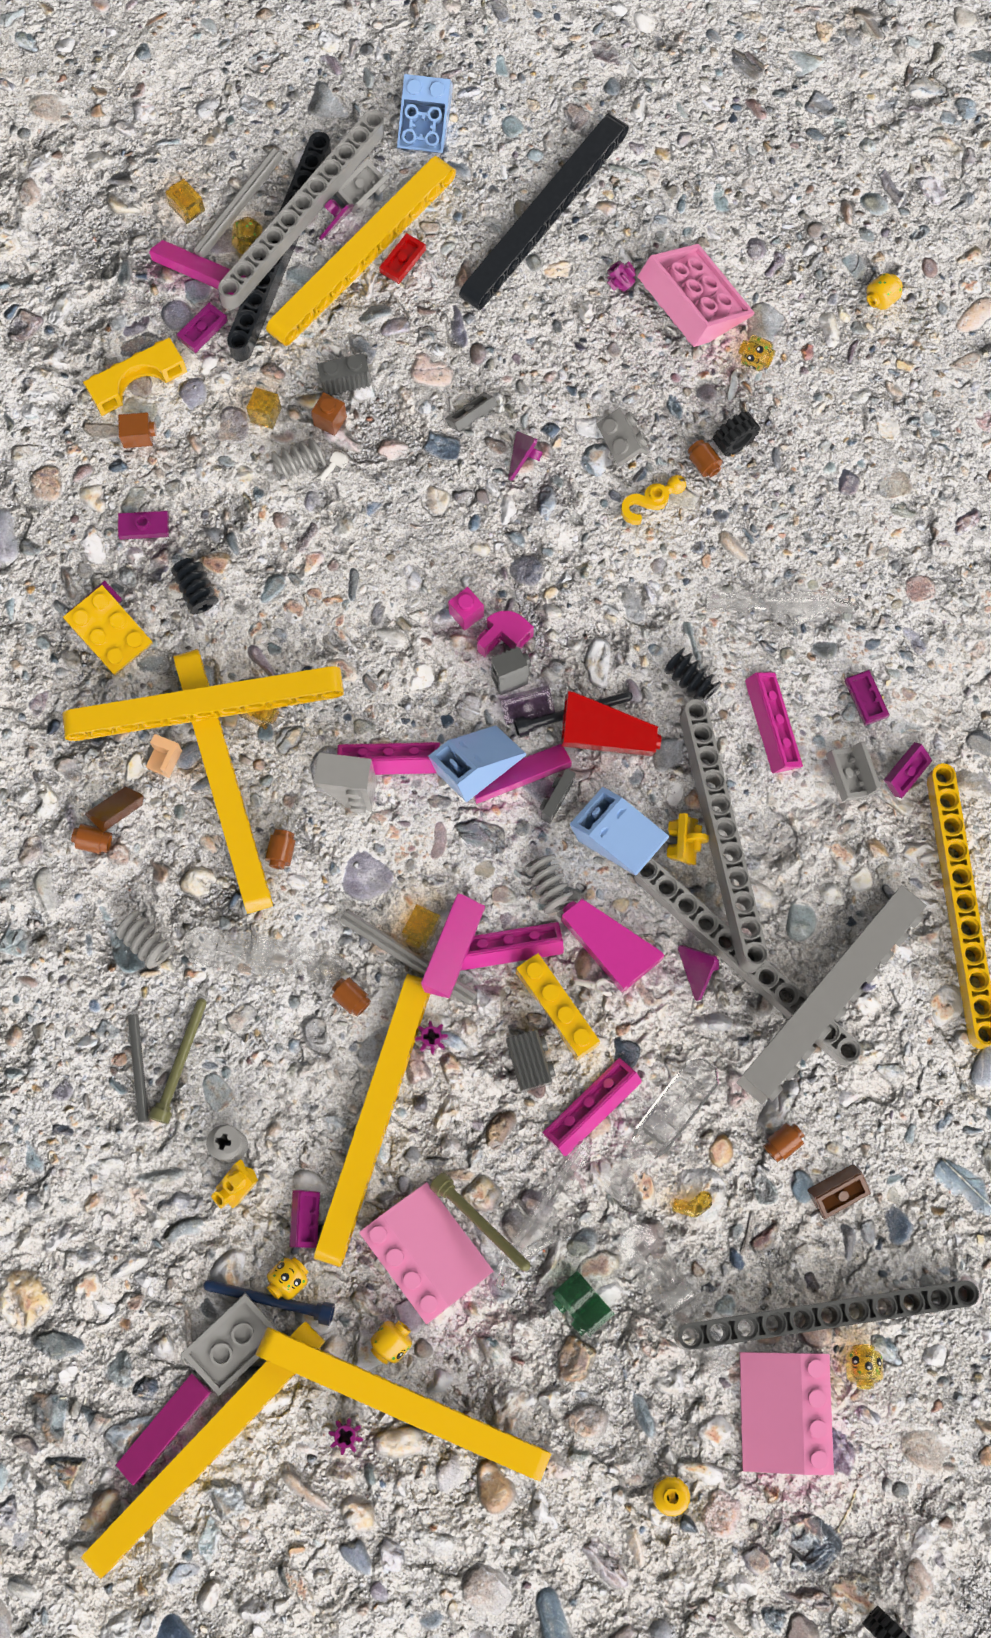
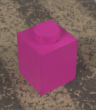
[448,587,484,631]

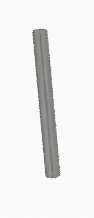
[193,148,282,258]
[340,910,477,1005]

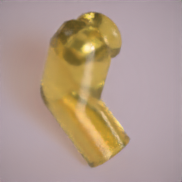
[672,1191,712,1218]

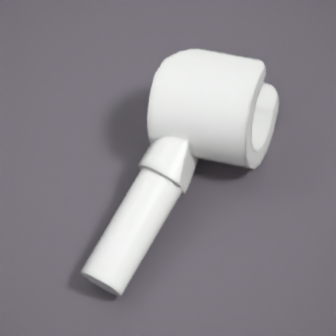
[318,451,348,481]
[575,978,615,996]

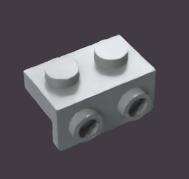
[335,159,390,214]
[596,407,650,466]
[826,742,881,802]

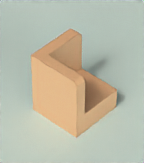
[146,734,182,778]

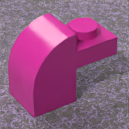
[477,611,534,658]

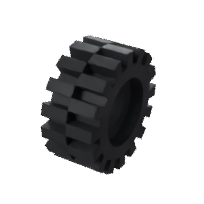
[713,411,761,456]
[862,1605,911,1638]

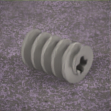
[271,437,326,482]
[526,854,573,914]
[116,909,174,969]
[206,1124,248,1163]

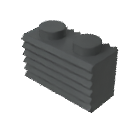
[317,353,371,396]
[491,646,531,696]
[506,1030,556,1093]

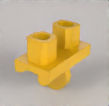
[667,813,709,866]
[211,1159,258,1209]

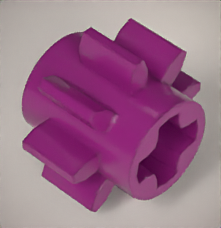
[607,261,636,292]
[415,1021,449,1056]
[328,1417,364,1455]

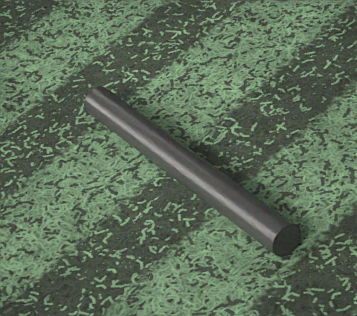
[128,1014,149,1123]

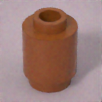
[687,440,723,477]
[71,823,112,854]
[265,829,296,870]
[331,977,371,1017]
[763,1123,805,1163]

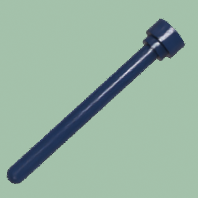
[203,1280,335,1326]

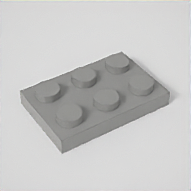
[181,1293,280,1396]

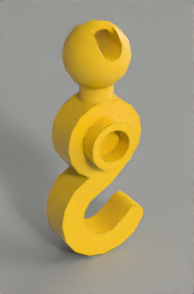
[621,474,686,525]

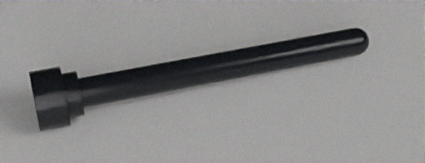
[513,691,633,738]

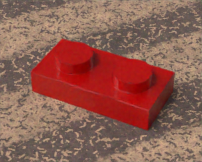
[379,233,426,284]

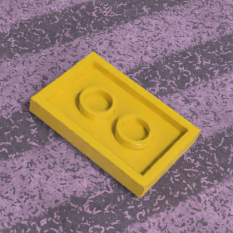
[63,585,153,676]

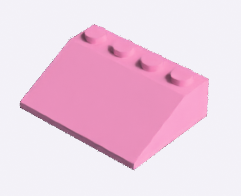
[637,244,754,347]
[359,1182,494,1324]
[739,1352,834,1475]

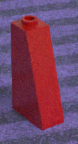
[561,691,662,756]

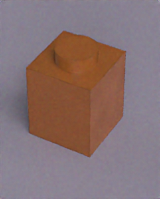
[311,392,347,436]
[118,412,157,448]

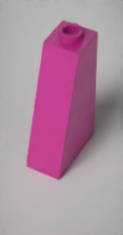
[561,899,665,993]

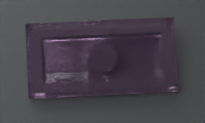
[499,686,555,726]

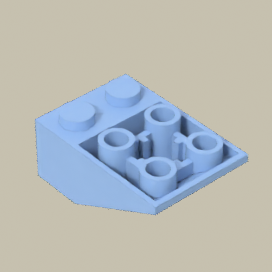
[397,74,453,153]
[428,725,526,802]
[570,787,669,876]

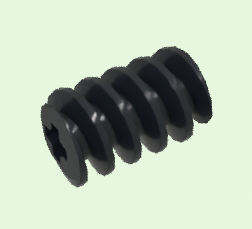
[171,558,219,614]
[664,648,722,702]

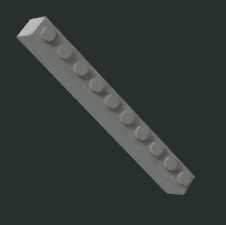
[736,885,927,1104]

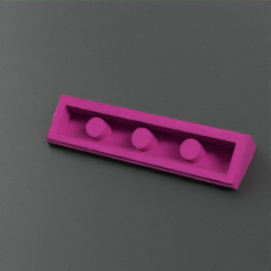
[149,240,246,295]
[745,672,803,773]
[337,742,440,775]
[473,744,572,804]
[421,894,485,999]
[461,922,564,971]
[542,1058,642,1156]
[115,1373,213,1486]

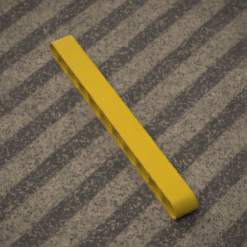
[266,156,456,346]
[173,649,273,914]
[62,666,344,741]
[927,763,991,1049]
[314,974,430,1268]
[81,1321,325,1580]
[255,1327,552,1481]

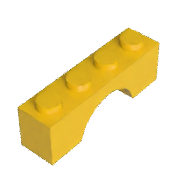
[83,337,187,416]
[516,953,600,1061]

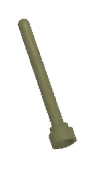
[148,998,207,1124]
[430,1172,531,1271]

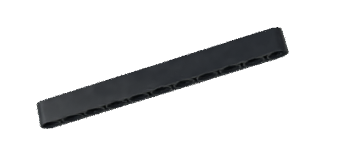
[459,113,629,310]
[227,132,332,362]

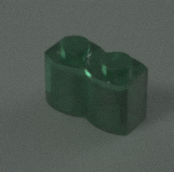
[552,1271,615,1337]

